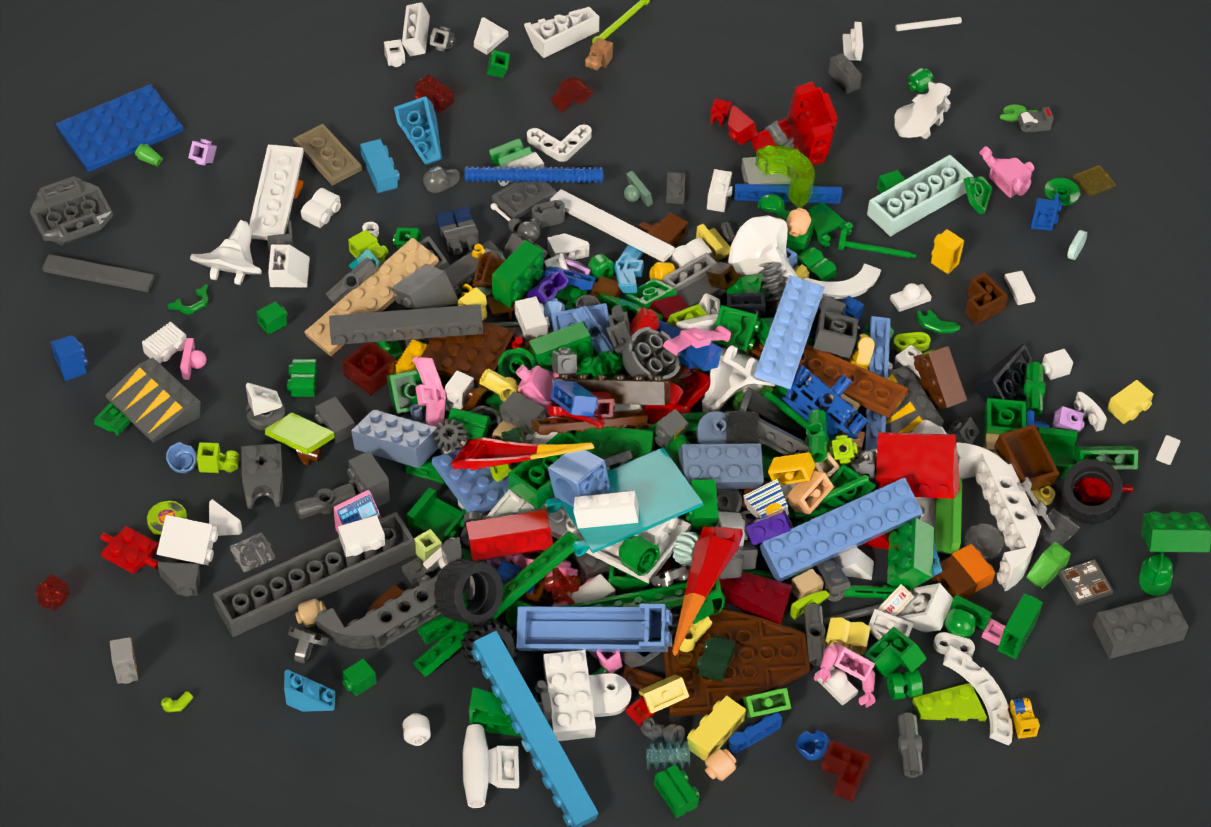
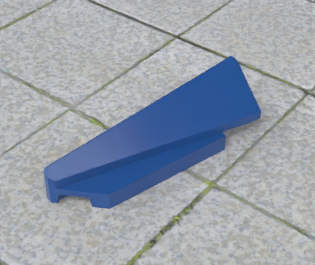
[657,320,722,371]

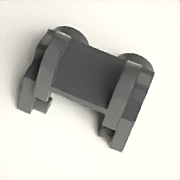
[842,449,876,479]

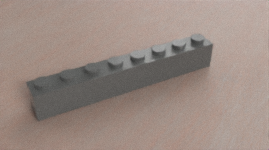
[329,304,483,345]

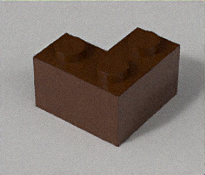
[965,272,1008,325]

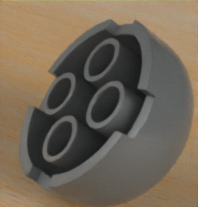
[622,327,680,379]

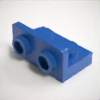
[1031,194,1062,231]

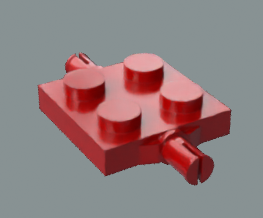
[1073,469,1133,507]
[100,526,160,574]

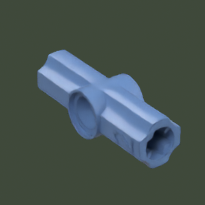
[572,305,614,356]

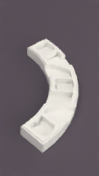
[804,263,881,300]
[943,645,1013,746]

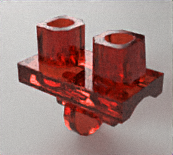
[544,567,581,605]

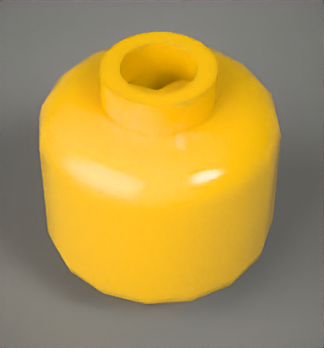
[649,262,677,282]

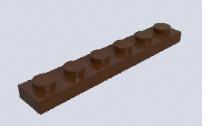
[531,409,648,435]

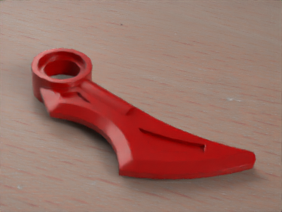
[548,402,605,428]

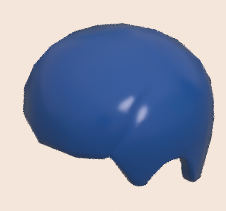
[795,730,830,760]

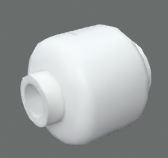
[402,713,431,746]

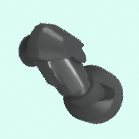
[640,718,685,746]

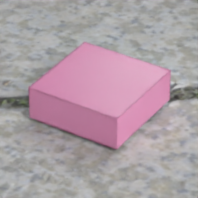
[982,619,1005,646]

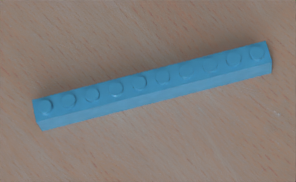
[471,631,599,827]

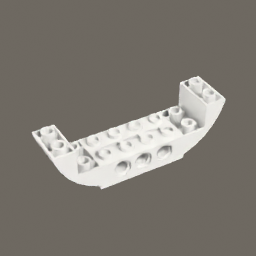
[957,443,1041,591]

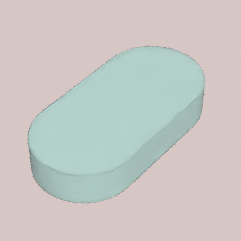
[1067,230,1087,260]

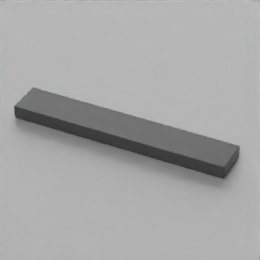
[42,254,155,292]

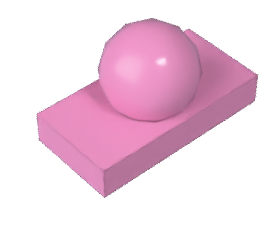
[180,338,207,380]

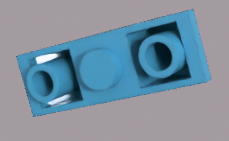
[284,669,335,712]

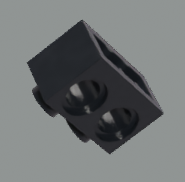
[727,293,766,321]

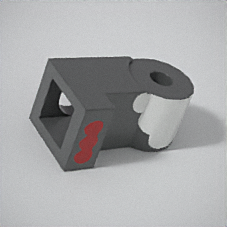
[1017,107,1054,132]

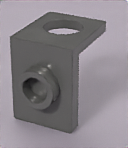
[267,220,293,250]

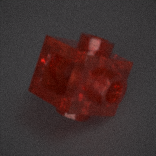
[35,574,70,611]

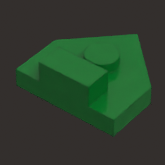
[963,177,993,215]

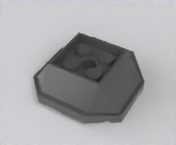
[30,176,113,246]

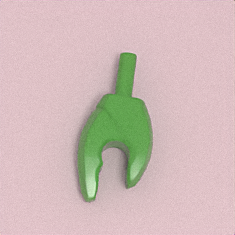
[1000,104,1038,122]

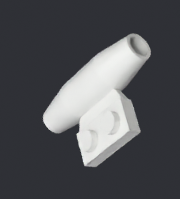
[463,724,519,808]

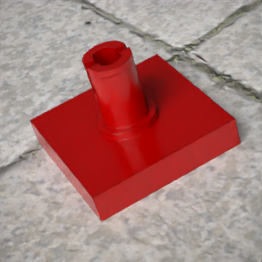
[678,368,711,409]

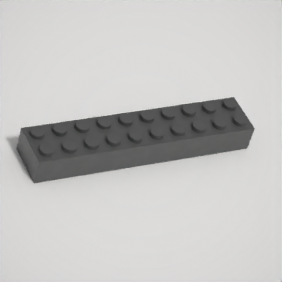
[213,512,416,637]

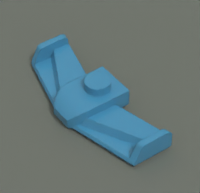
[614,244,644,293]

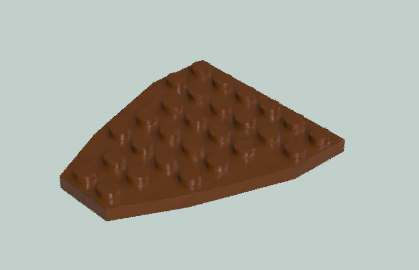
[663,607,810,716]

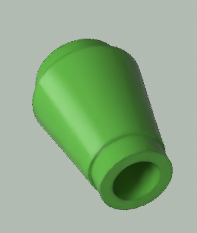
[135,143,163,167]

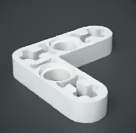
[527,124,592,162]

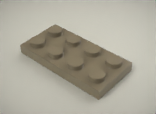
[293,124,362,186]

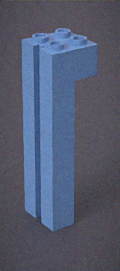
[516,604,672,652]

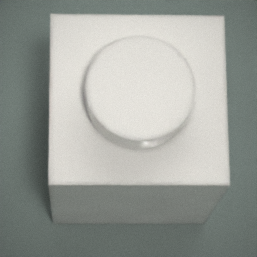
[1041,349,1073,380]

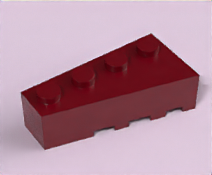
[719,572,792,625]

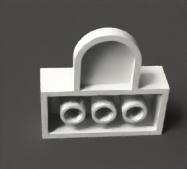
[543,650,631,741]

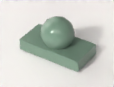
[624,171,653,207]

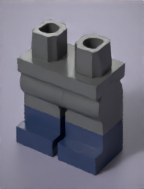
[435,206,479,256]

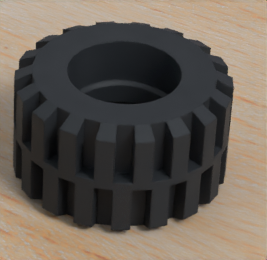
[461,618,517,672]

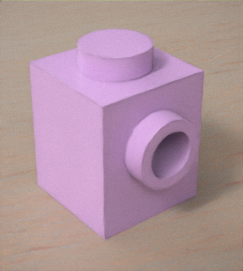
[188,139,217,166]
[1052,406,1084,433]

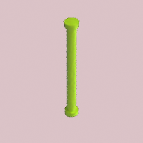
[592,0,650,44]

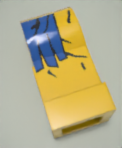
[846,334,875,370]
[1010,698,1040,739]

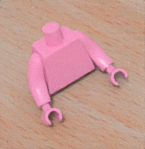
[979,146,1034,198]
[516,365,579,412]
[814,642,875,708]

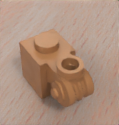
[585,38,613,71]

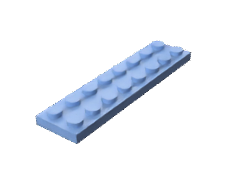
[754,275,825,389]

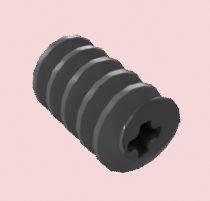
[758,262,785,302]

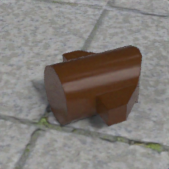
[296,447,322,466]

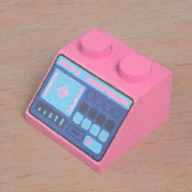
[333,490,381,534]

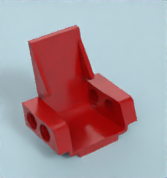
[751,82,838,167]

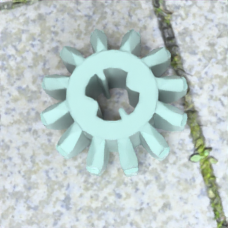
[673,531,700,566]

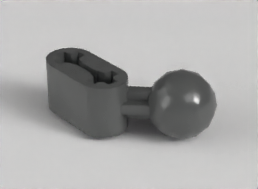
[517,200,565,242]

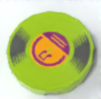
[147,501,187,535]

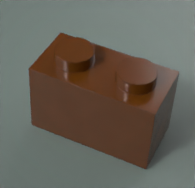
[932,556,977,599]

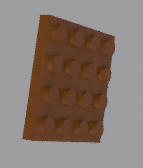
[421,322,515,385]

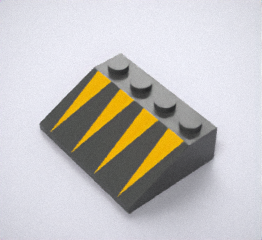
[106,357,201,442]
[860,365,944,433]

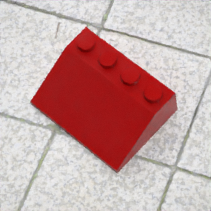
[876,432,960,499]

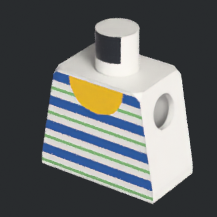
[744,479,789,519]

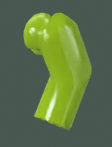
[161,691,193,712]

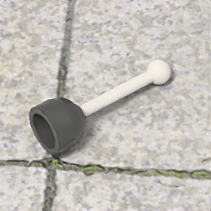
[491,203,523,233]

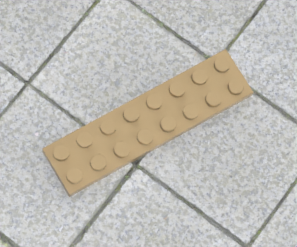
[305,238,439,356]

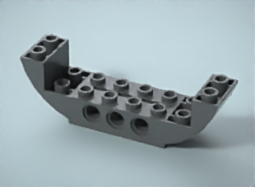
[314,537,463,651]

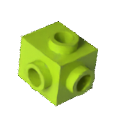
[829,435,858,464]

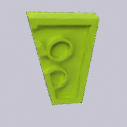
[912,683,987,721]

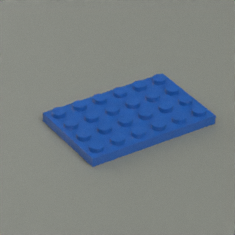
[56,84,184,172]

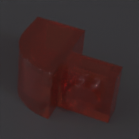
[550,77,593,113]

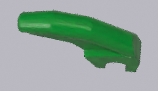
[916,310,961,334]

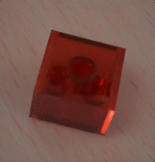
[342,342,397,395]

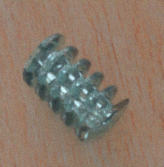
[646,741,690,770]

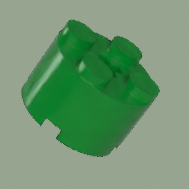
[498,348,536,385]

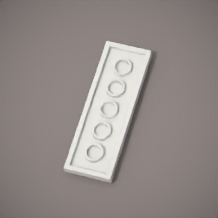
[249,145,304,240]

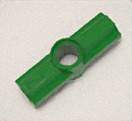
[1024,362,1045,417]
[806,409,830,463]

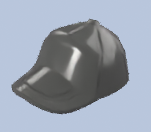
[422,166,460,193]

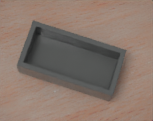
[1093,594,1189,659]

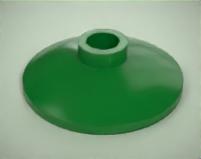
[1044,178,1080,206]

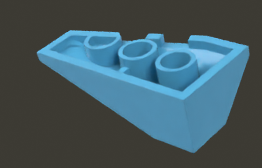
[394,96,442,165]

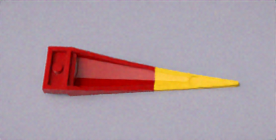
[451,437,594,470]

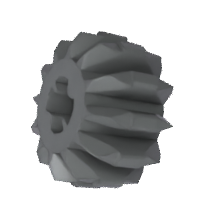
[434,419,467,452]

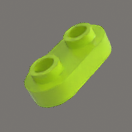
[893,332,931,353]

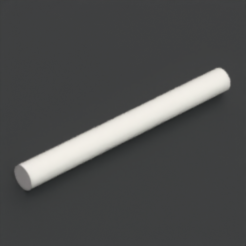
[895,17,962,31]

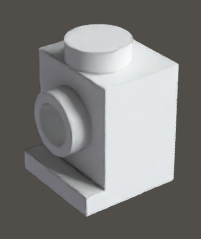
[384,39,405,67]

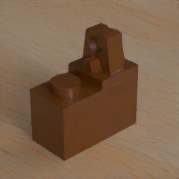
[638,213,688,247]

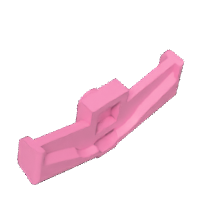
[663,326,731,356]
[412,357,446,430]

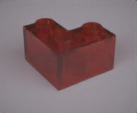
[821,740,871,802]

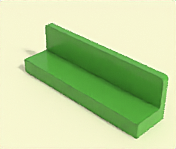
[934,478,962,554]

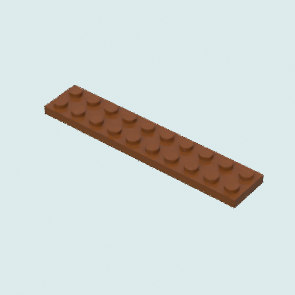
[745,335,909,418]

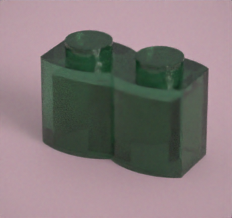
[696,634,736,682]

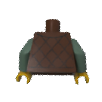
[461,244,506,297]

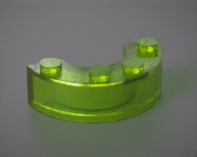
[755,146,815,208]

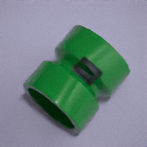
[887,669,923,701]

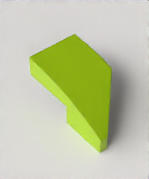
[789,591,830,620]

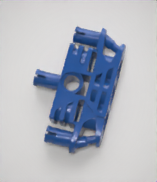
[782,365,869,441]

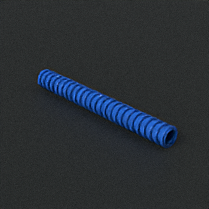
[465,166,603,183]

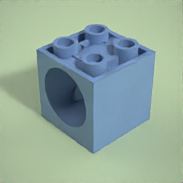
[548,450,611,507]

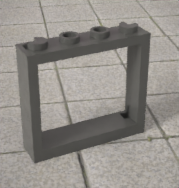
[733,387,809,456]

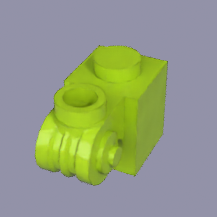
[348,230,389,264]
[197,443,240,473]

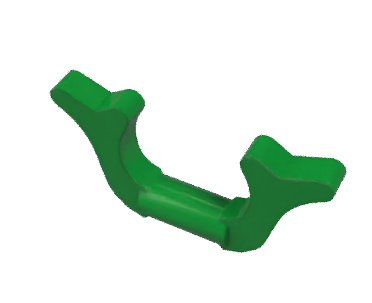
[168,284,209,315]

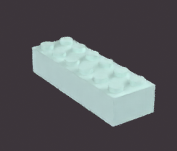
[867,155,974,237]

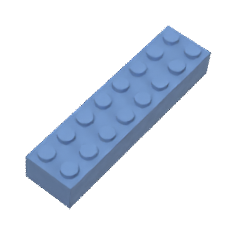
[759,478,923,582]

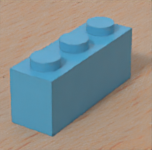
[360,139,400,193]

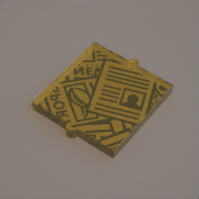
[1073,165,1116,197]

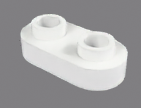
[933,632,975,657]

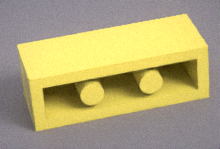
[687,696,746,761]

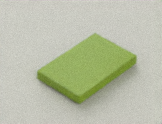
[265,413,335,455]

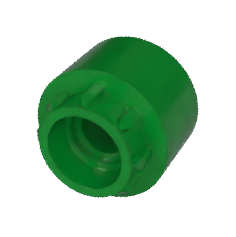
[619,535,660,576]

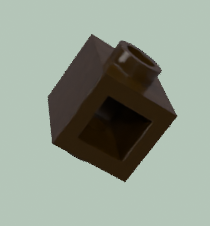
[706,262,739,290]

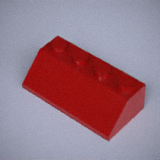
[466,510,553,562]

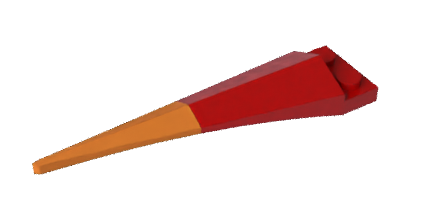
[672,527,743,656]

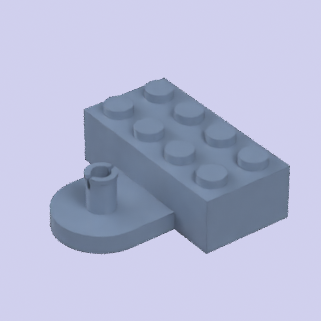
[351,404,439,468]
[678,411,764,489]

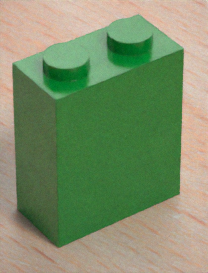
[998,593,1043,660]

